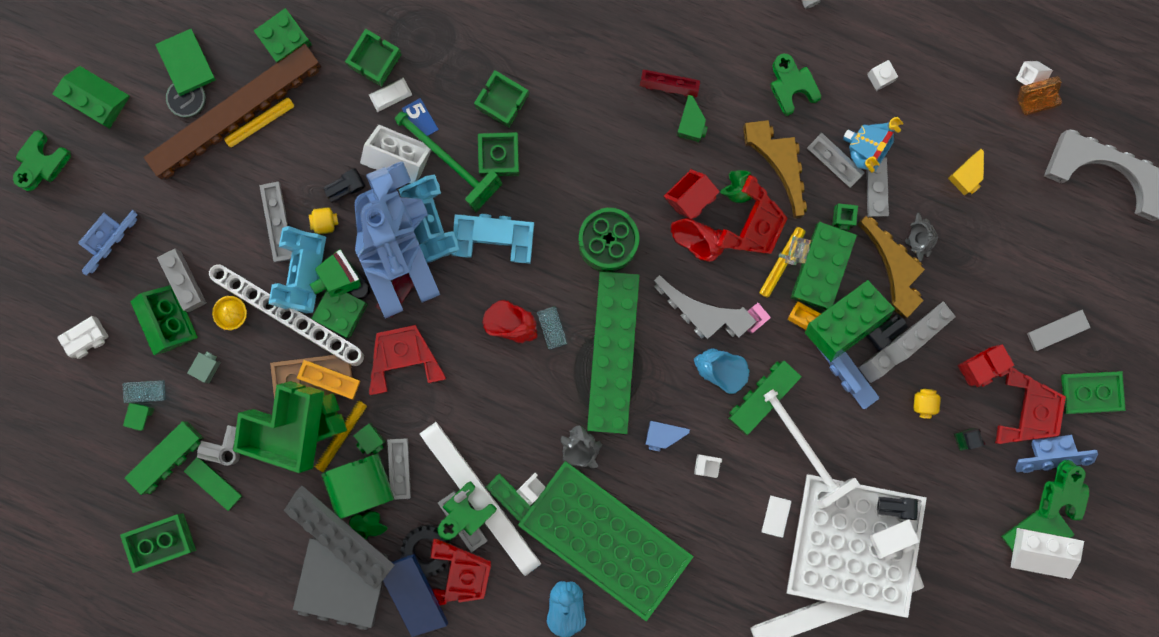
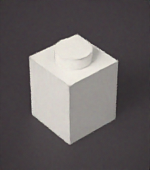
[867,60,898,91]

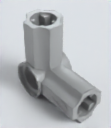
[197,425,240,466]

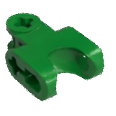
[770,54,821,116]
[13,130,71,191]
[1039,460,1089,520]
[437,481,497,540]

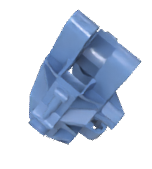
[354,162,440,319]

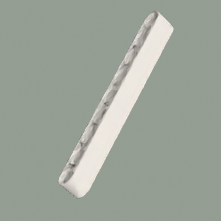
[209,265,364,366]
[420,422,541,576]
[750,567,924,637]

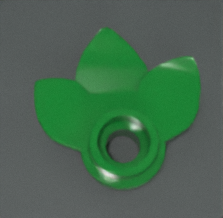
[349,512,387,539]

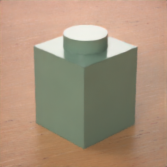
[187,351,221,383]

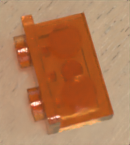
[1017,76,1062,115]

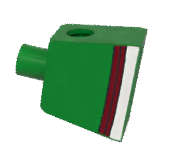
[309,249,361,297]

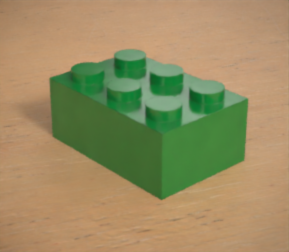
[120,513,196,573]

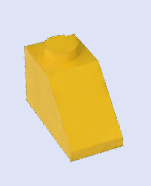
[948,149,984,195]

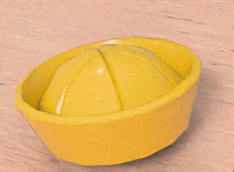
[212,296,247,330]

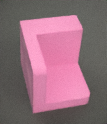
[747,303,771,334]

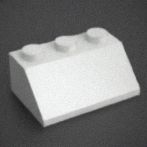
[360,125,431,183]
[1011,528,1084,579]

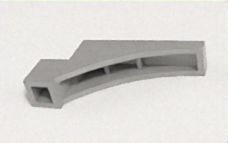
[654,275,757,339]
[858,301,956,383]

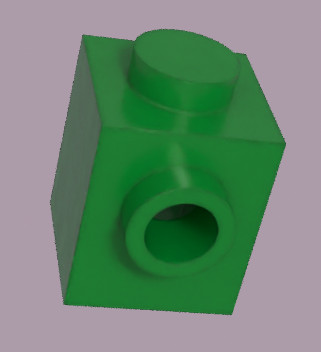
[832,203,858,231]
[353,423,386,455]

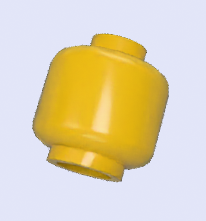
[309,207,338,234]
[913,389,941,419]

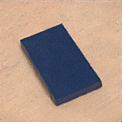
[383,554,448,637]

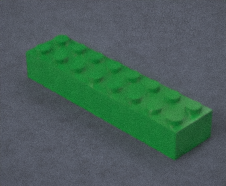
[587,272,639,434]

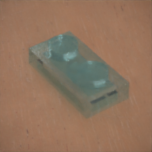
[537,306,567,350]
[123,380,166,403]

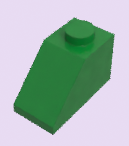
[677,95,708,142]

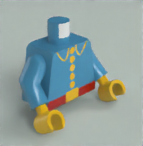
[843,117,903,173]

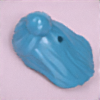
[694,348,749,394]
[547,581,586,637]

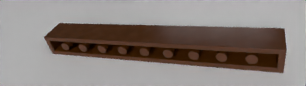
[143,44,321,179]

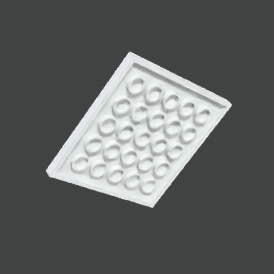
[786,474,926,618]

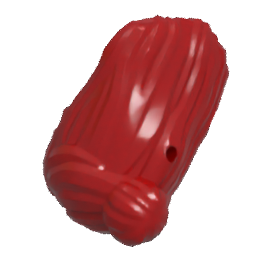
[671,218,724,262]
[482,300,537,343]

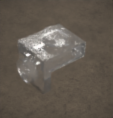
[779,236,811,265]

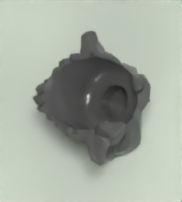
[905,212,938,262]
[561,425,603,469]

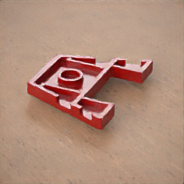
[716,175,788,254]
[369,325,446,395]
[995,367,1066,444]
[431,539,491,605]

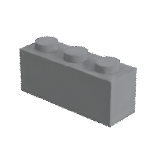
[157,249,207,312]

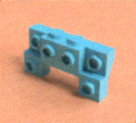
[399,175,459,263]
[451,214,534,264]
[268,226,326,314]

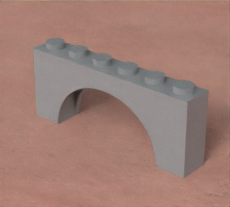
[1044,129,1159,221]

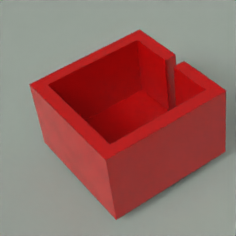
[663,169,720,219]
[958,344,1015,387]

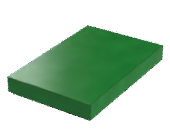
[155,29,216,96]
[1061,371,1126,414]
[1001,509,1075,552]

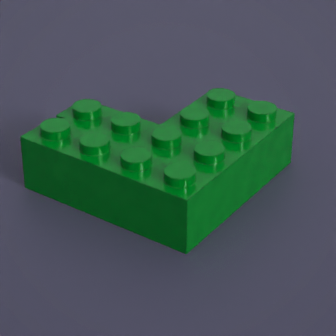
[233,381,324,473]

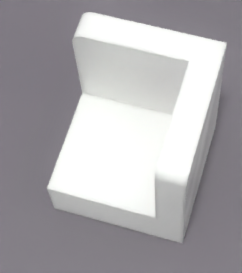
[1016,61,1053,88]
[694,454,722,478]
[516,473,545,505]

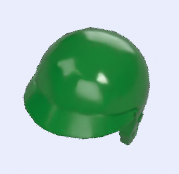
[720,170,752,203]

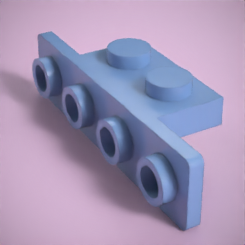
[78,210,137,275]
[817,347,879,409]
[1015,435,1098,473]

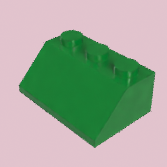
[53,66,130,129]
[130,285,198,355]

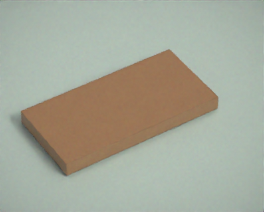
[270,355,353,398]

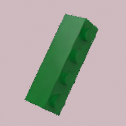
[728,361,802,435]
[125,421,204,495]

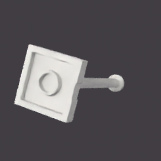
[763,389,860,508]

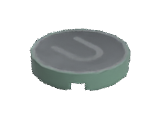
[166,84,206,118]

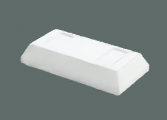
[369,78,412,112]

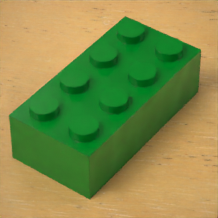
[791,222,857,311]
[805,280,895,362]

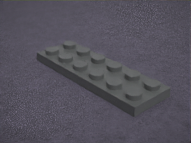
[284,486,395,589]

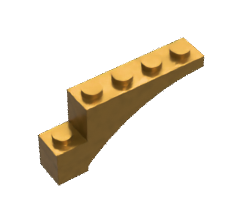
[743,120,807,218]
[857,216,925,319]

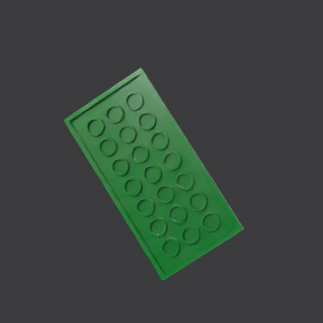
[518,461,694,621]

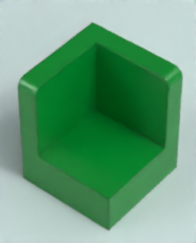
[123,403,154,431]

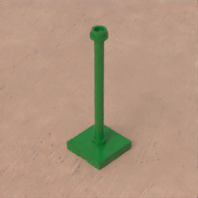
[395,111,503,213]

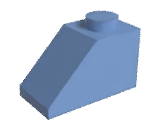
[645,421,690,451]

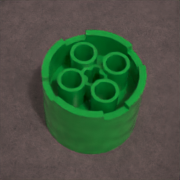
[579,208,639,272]
[321,454,395,519]

